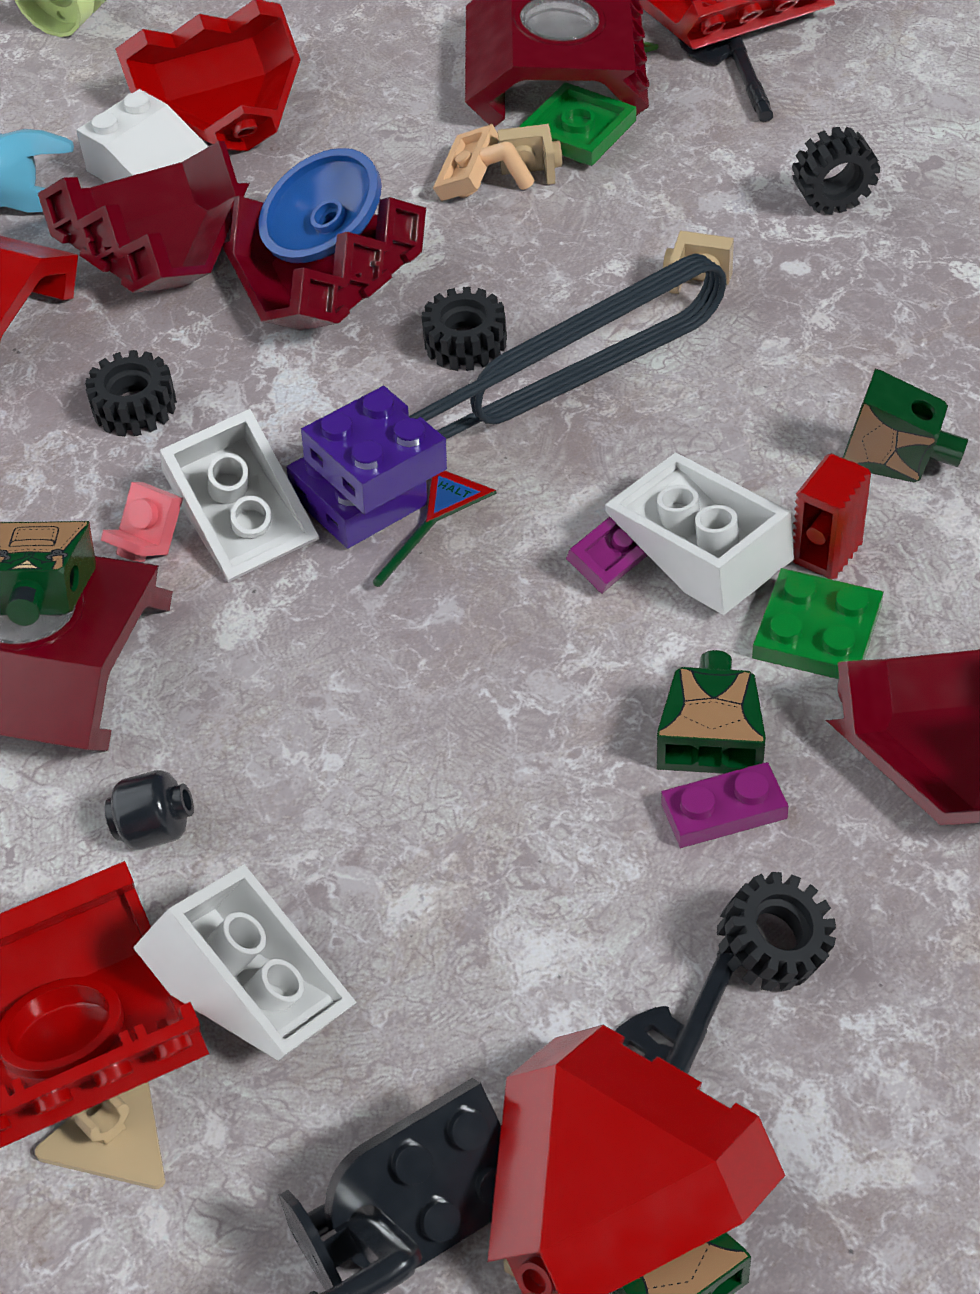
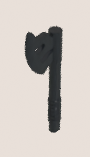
[678,35,773,122]
[615,915,760,1074]

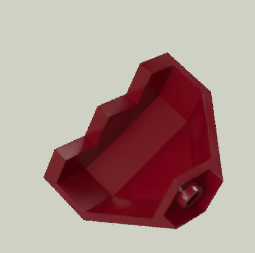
[37,141,250,293]
[222,196,426,331]
[825,649,980,825]

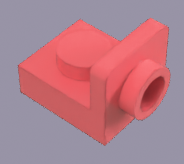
[101,482,183,562]

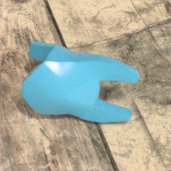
[0,129,74,213]

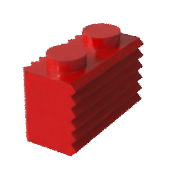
[792,453,871,579]

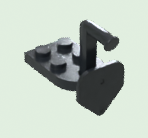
[279,1078,501,1294]

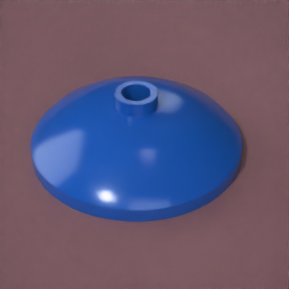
[259,148,382,263]

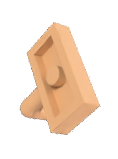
[433,124,535,201]

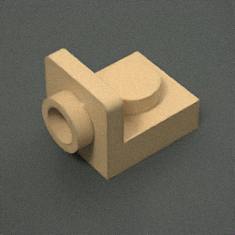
[498,124,562,185]
[663,230,734,294]

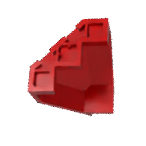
[115,0,301,151]
[487,1024,786,1294]

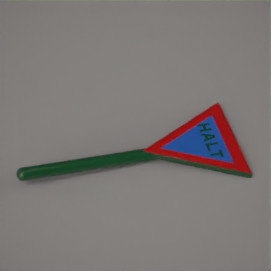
[373,470,497,587]

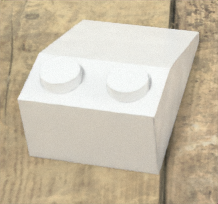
[76,89,208,183]
[160,409,319,582]
[605,452,794,615]
[133,864,357,1061]

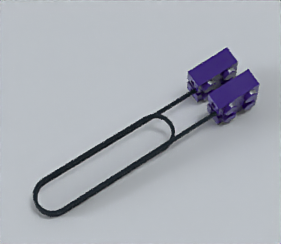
[286,254,727,549]

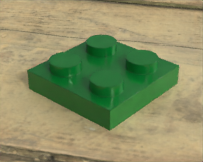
[519,82,636,166]
[752,568,884,679]

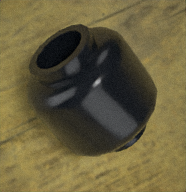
[104,770,194,850]

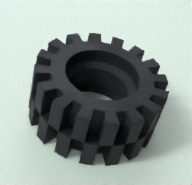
[792,127,880,215]
[421,287,507,371]
[85,350,177,437]
[717,872,836,992]

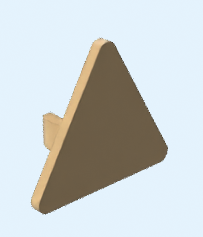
[35,1082,166,1190]

